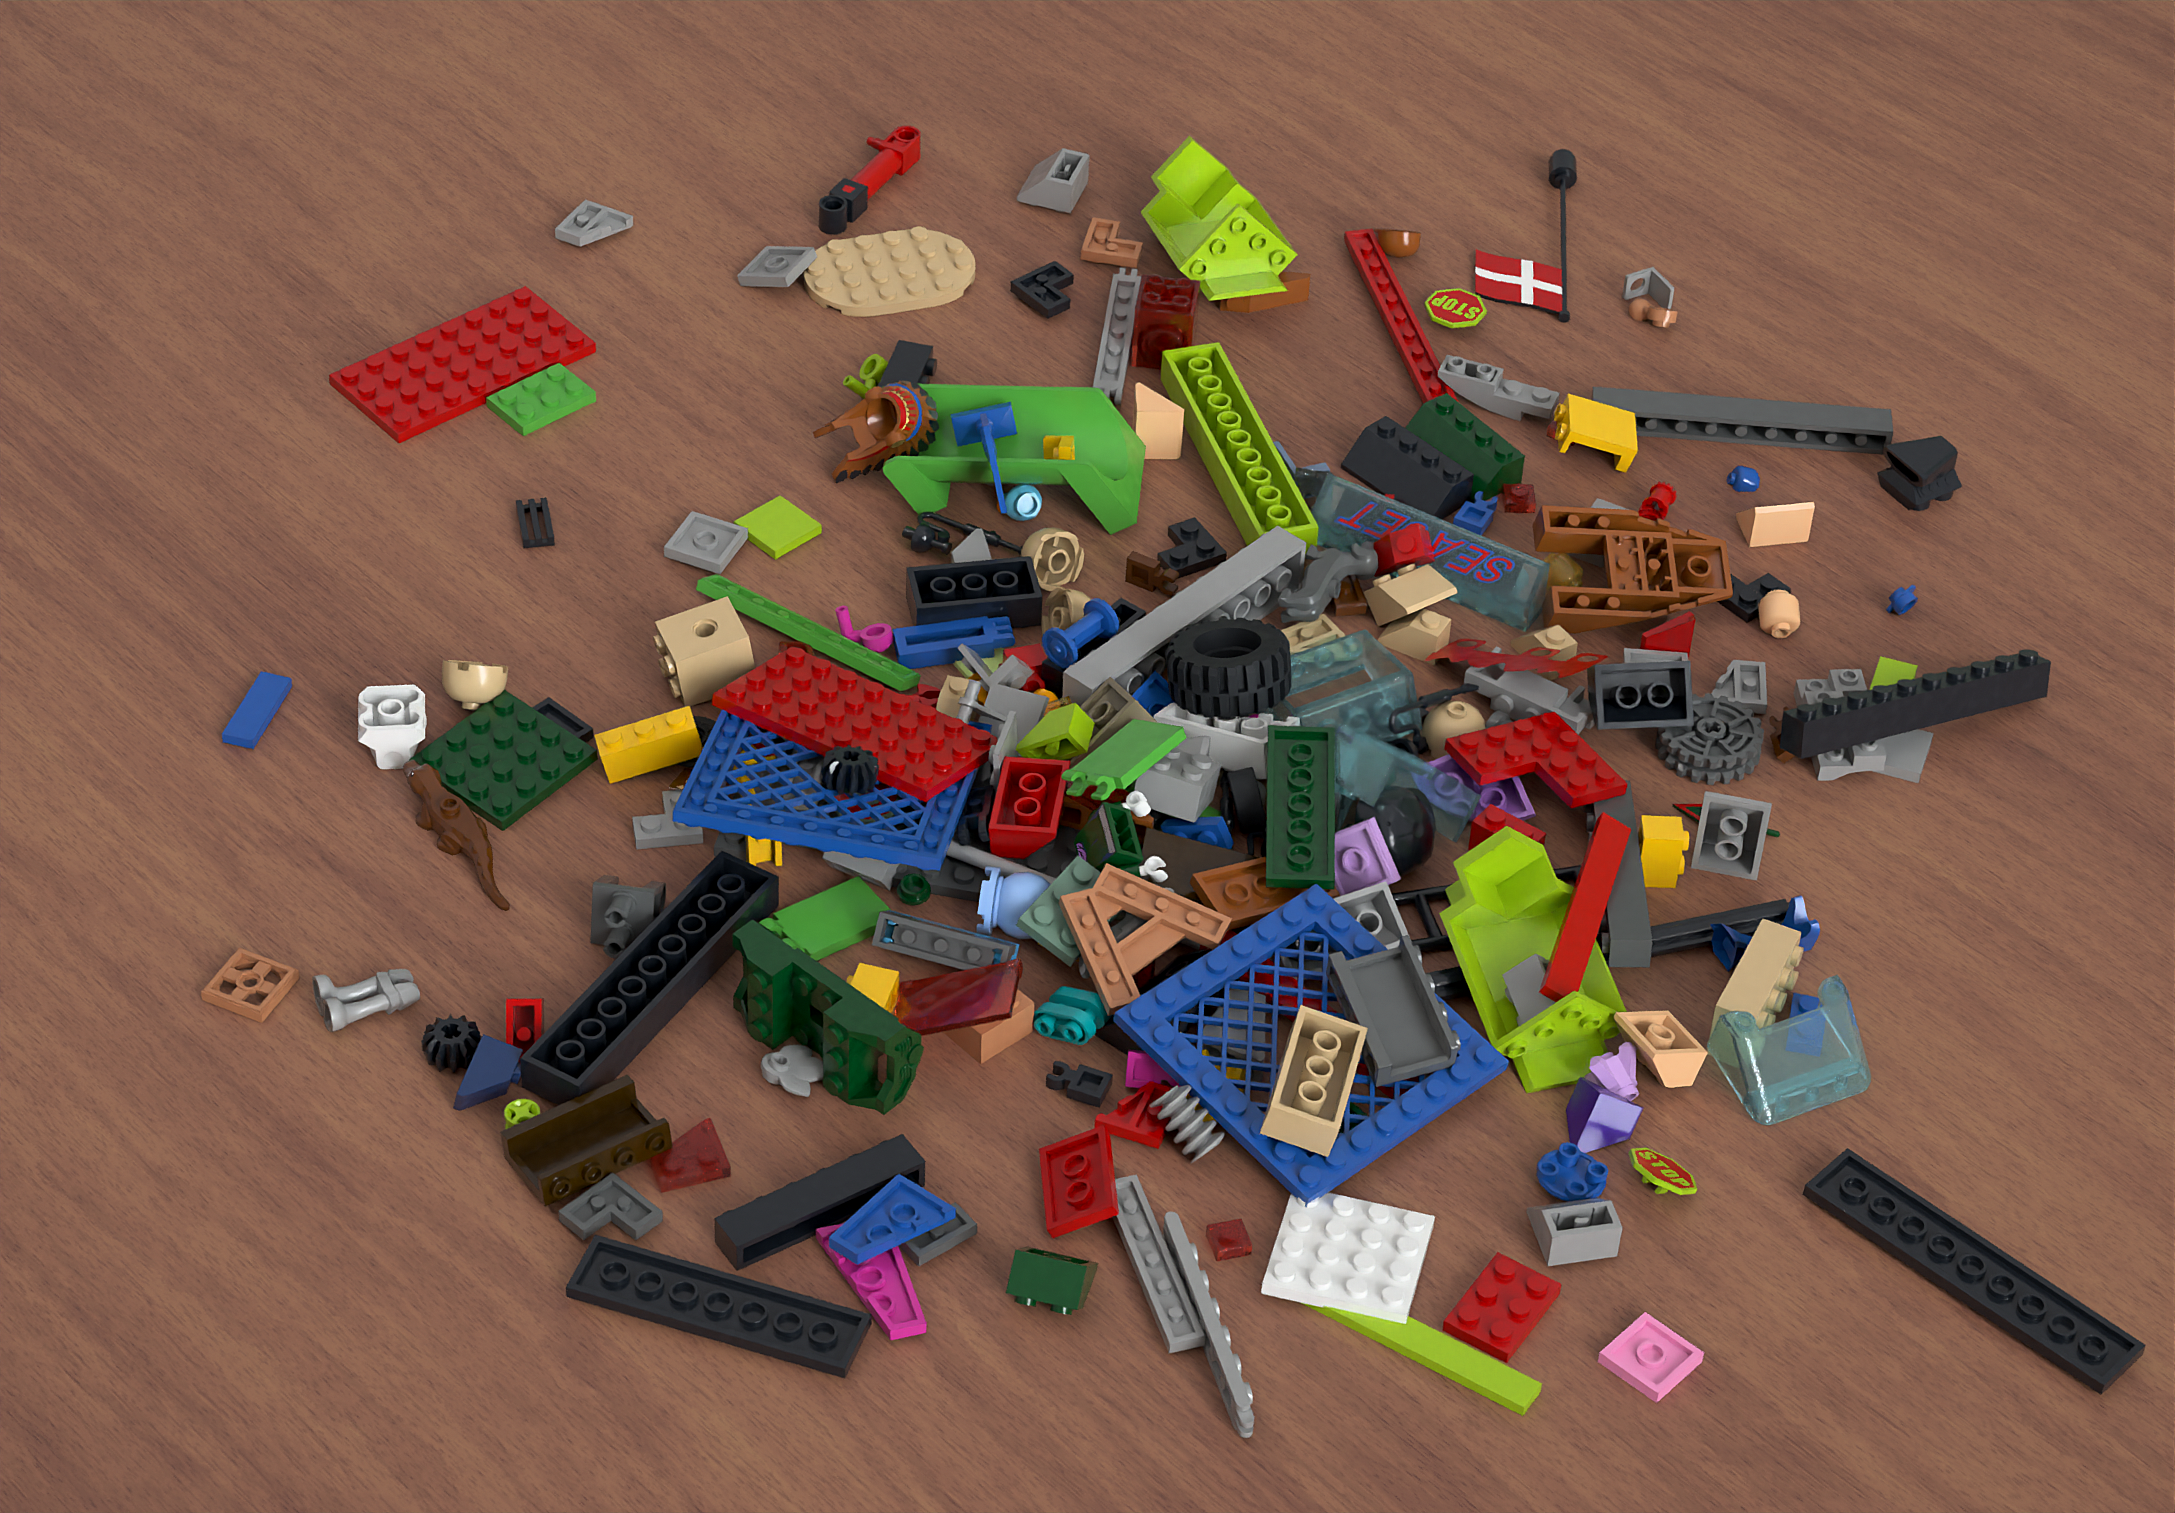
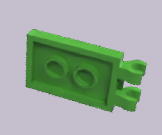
[1061,719,1186,801]
[759,876,891,961]

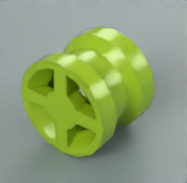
[504,1099,540,1130]

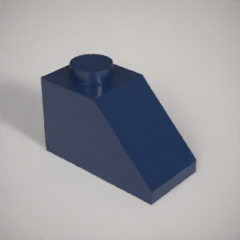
[453,1034,523,1111]

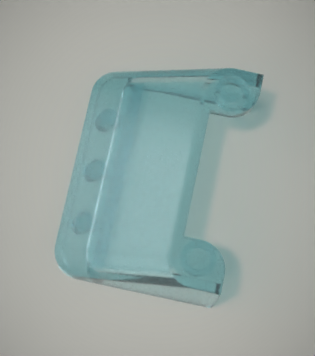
[1707,975,1871,1125]

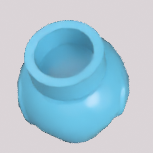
[996,484,1042,521]

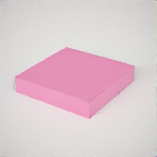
[1598,1312,1704,1403]

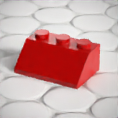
[988,756,1071,859]

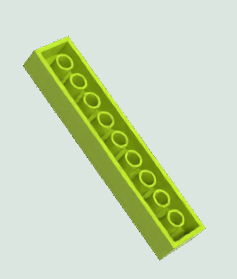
[1161,342,1319,554]

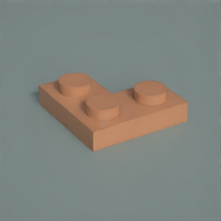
[1080,217,1143,268]

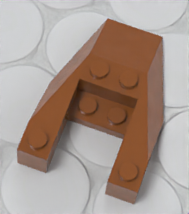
[1532,505,1733,634]

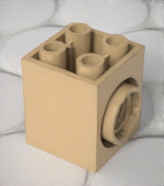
[653,596,755,707]

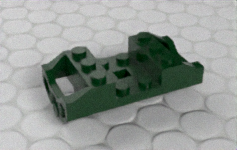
[732,920,924,1115]

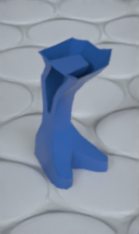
[1710,895,1820,972]

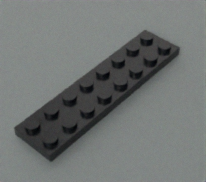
[566,1234,872,1378]

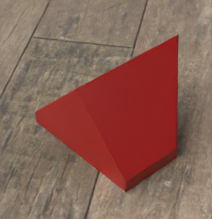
[1640,611,1696,659]

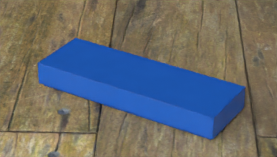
[222,671,292,749]

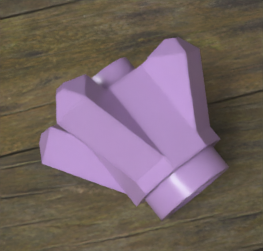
[1584,1042,1639,1101]

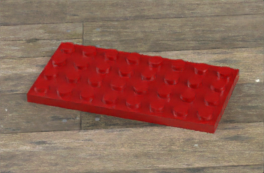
[329,286,596,443]
[712,646,997,802]

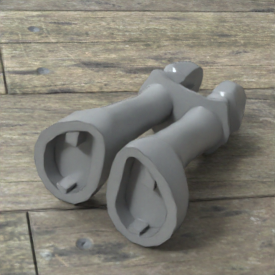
[312,969,420,1032]

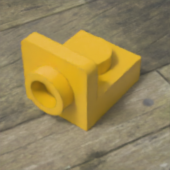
[1043,436,1075,460]

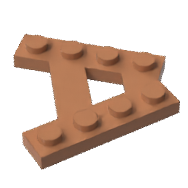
[1059,863,1232,1016]

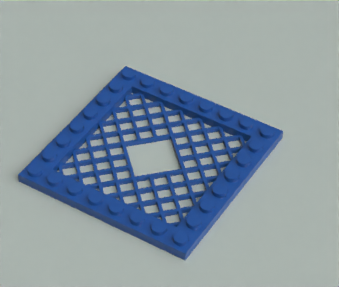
[672,678,992,871]
[1113,884,1509,1207]

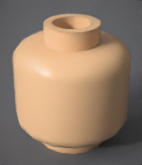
[1758,590,1800,638]

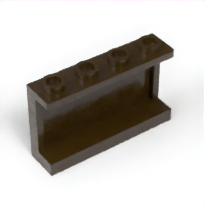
[1139,828,1260,934]
[500,1074,673,1206]

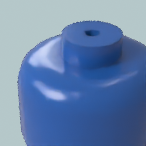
[1727,466,1760,492]

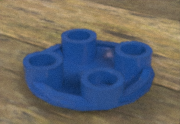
[1536,1142,1608,1202]

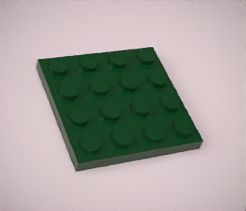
[409,690,598,831]

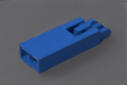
[893,616,1016,669]

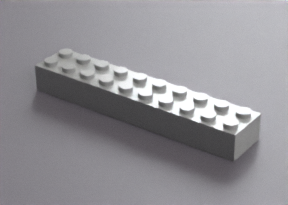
[1062,526,1306,707]

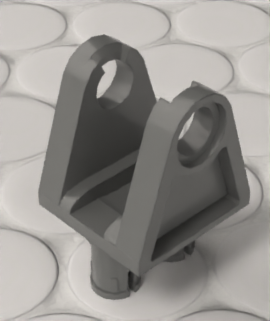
[590,875,666,959]

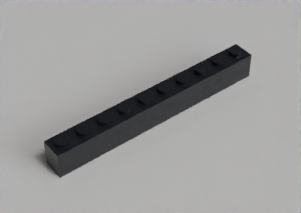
[1780,649,2051,759]

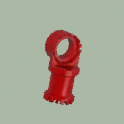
[1637,481,1677,521]

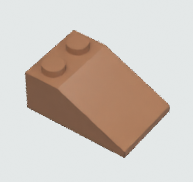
[912,970,1035,1064]

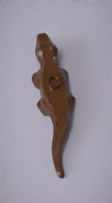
[403,760,510,911]

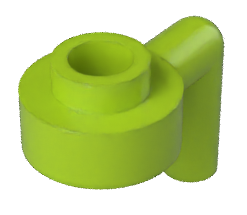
[843,354,889,399]

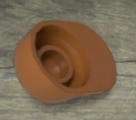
[1374,228,1421,258]

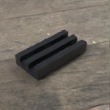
[516,497,555,548]

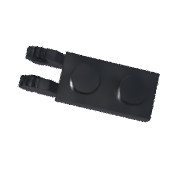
[958,785,996,846]

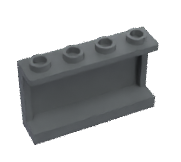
[1326,935,1461,1087]

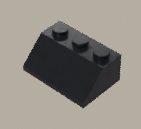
[1587,661,1694,730]

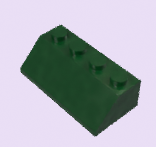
[1405,393,1525,503]

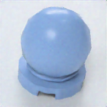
[976,866,1051,939]

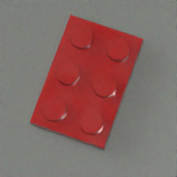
[1039,1125,1119,1238]
[1442,1252,1562,1363]

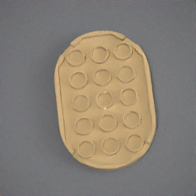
[804,226,975,317]

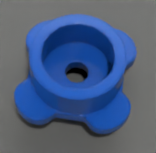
[1886,585,1918,615]

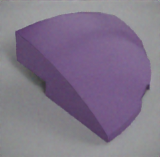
[1408,754,1536,822]

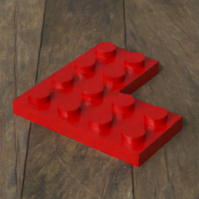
[1444,711,1628,809]

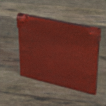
[894,958,1023,1036]

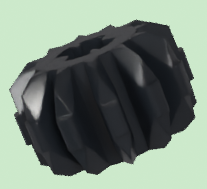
[821,744,879,796]
[421,1014,482,1073]

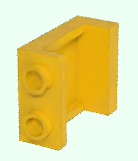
[1554,393,1638,473]

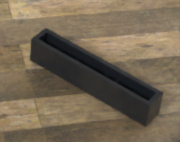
[714,1134,926,1271]

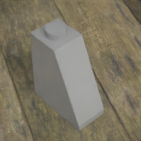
[1202,989,1266,1083]

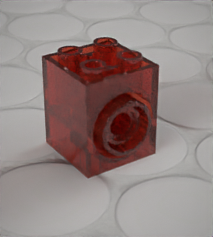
[1131,274,1200,370]

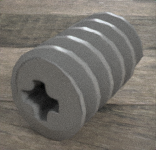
[1149,1085,1225,1164]

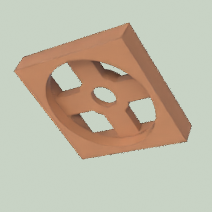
[201,947,300,1023]

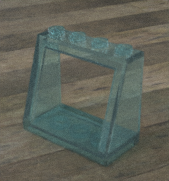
[1264,629,1422,749]

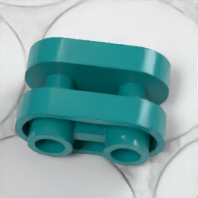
[1034,986,1112,1045]

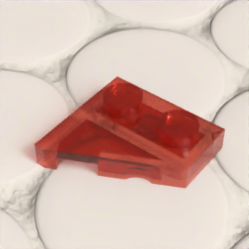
[651,1118,731,1193]

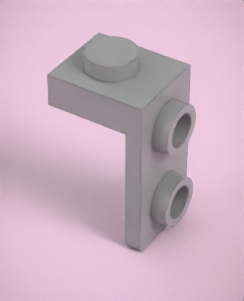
[958,643,1034,692]

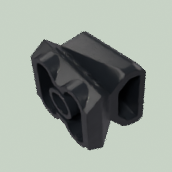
[1877,436,1962,511]

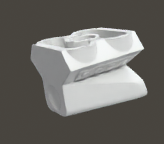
[358,685,427,769]

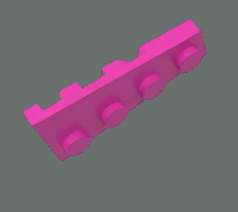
[816,1223,927,1340]

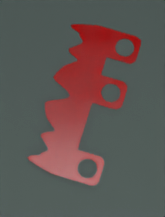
[1425,638,1608,678]

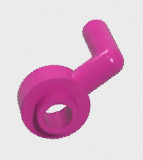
[835,606,894,653]

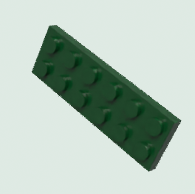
[1266,725,1335,890]

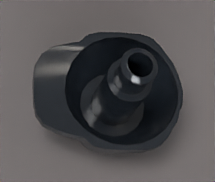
[1343,786,1436,877]

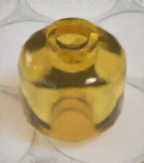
[1537,552,1584,591]

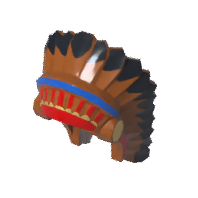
[812,381,939,483]

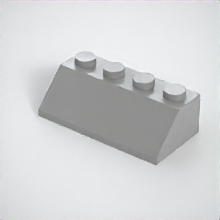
[1269,882,1412,981]

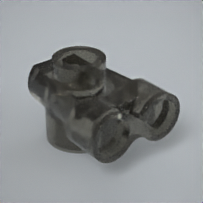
[1294,467,1332,517]

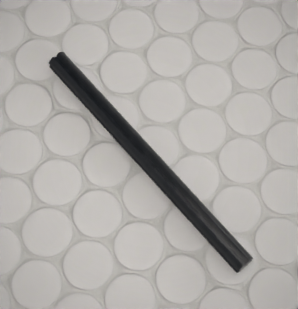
[1425,899,1790,1001]

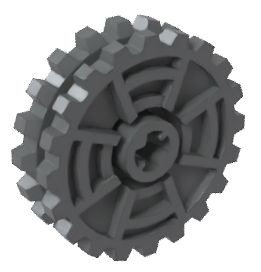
[1655,693,1764,785]

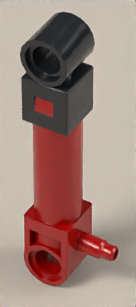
[819,125,921,235]

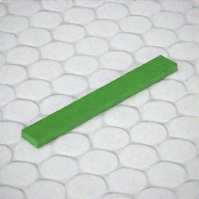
[696,574,921,691]

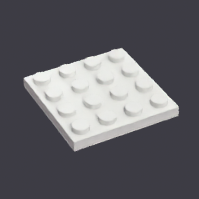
[1261,1193,1435,1324]

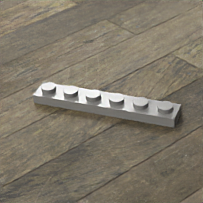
[1112,1175,1205,1353]

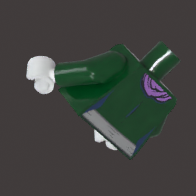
[1074,791,1168,882]

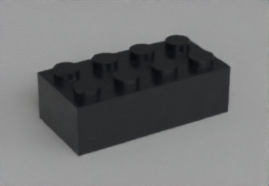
[906,556,1043,628]

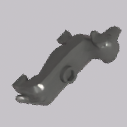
[1278,541,1379,623]

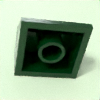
[1006,1246,1098,1315]

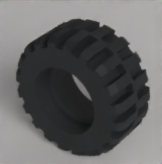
[1166,618,1292,719]

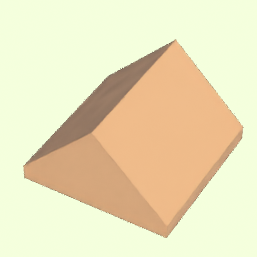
[1132,382,1184,459]
[1736,502,1814,547]

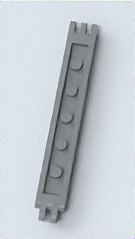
[1093,267,1142,405]
[1163,1212,1255,1438]

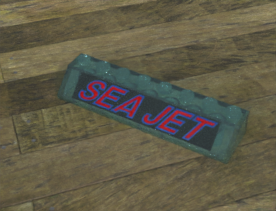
[1311,473,1550,632]

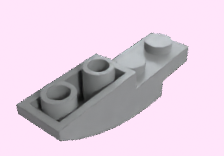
[1438,355,1560,421]

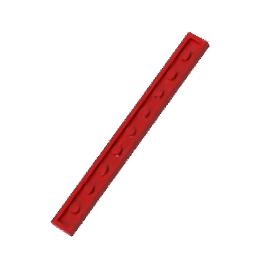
[1344,228,1458,404]

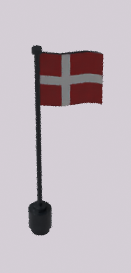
[1475,149,1577,323]

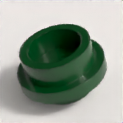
[897,873,931,906]

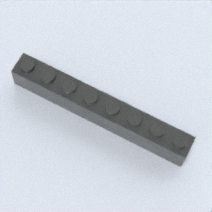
[1583,780,1652,967]

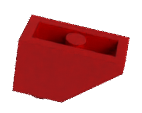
[1373,525,1435,577]
[506,998,544,1055]

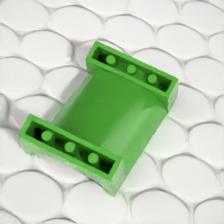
[882,383,1146,535]

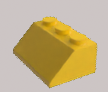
[595,706,703,784]

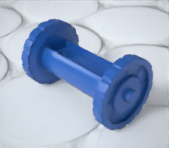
[1042,598,1120,668]

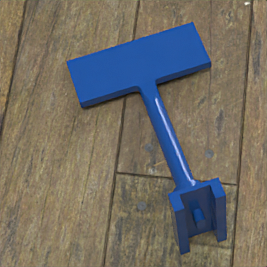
[950,402,1017,514]

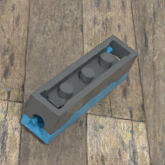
[872,910,1020,980]

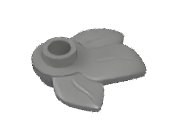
[760,1045,823,1097]

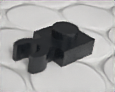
[1046,1061,1113,1108]

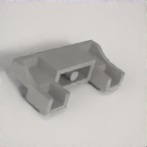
[1464,646,1595,734]
[1793,669,1887,781]

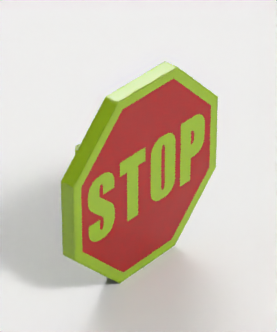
[1424,288,1487,328]
[1629,1147,1697,1195]

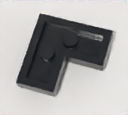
[1010,261,1074,319]
[1157,517,1227,579]
[1717,573,1791,623]

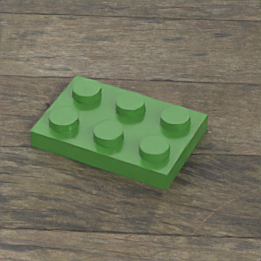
[486,363,596,436]

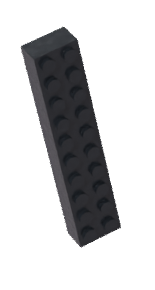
[520,851,779,1105]

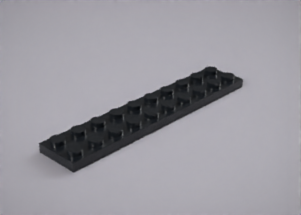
[1803,1148,2146,1395]

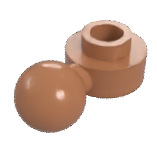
[1628,298,1678,328]

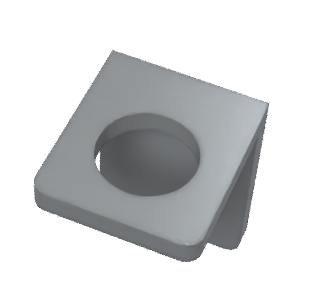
[1622,267,1674,309]

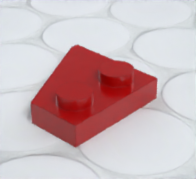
[1094,1081,1172,1149]

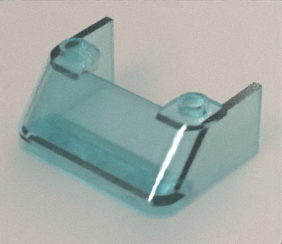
[1335,722,1481,843]

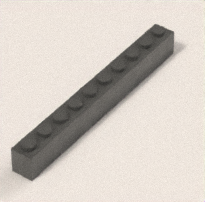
[1591,386,1893,455]

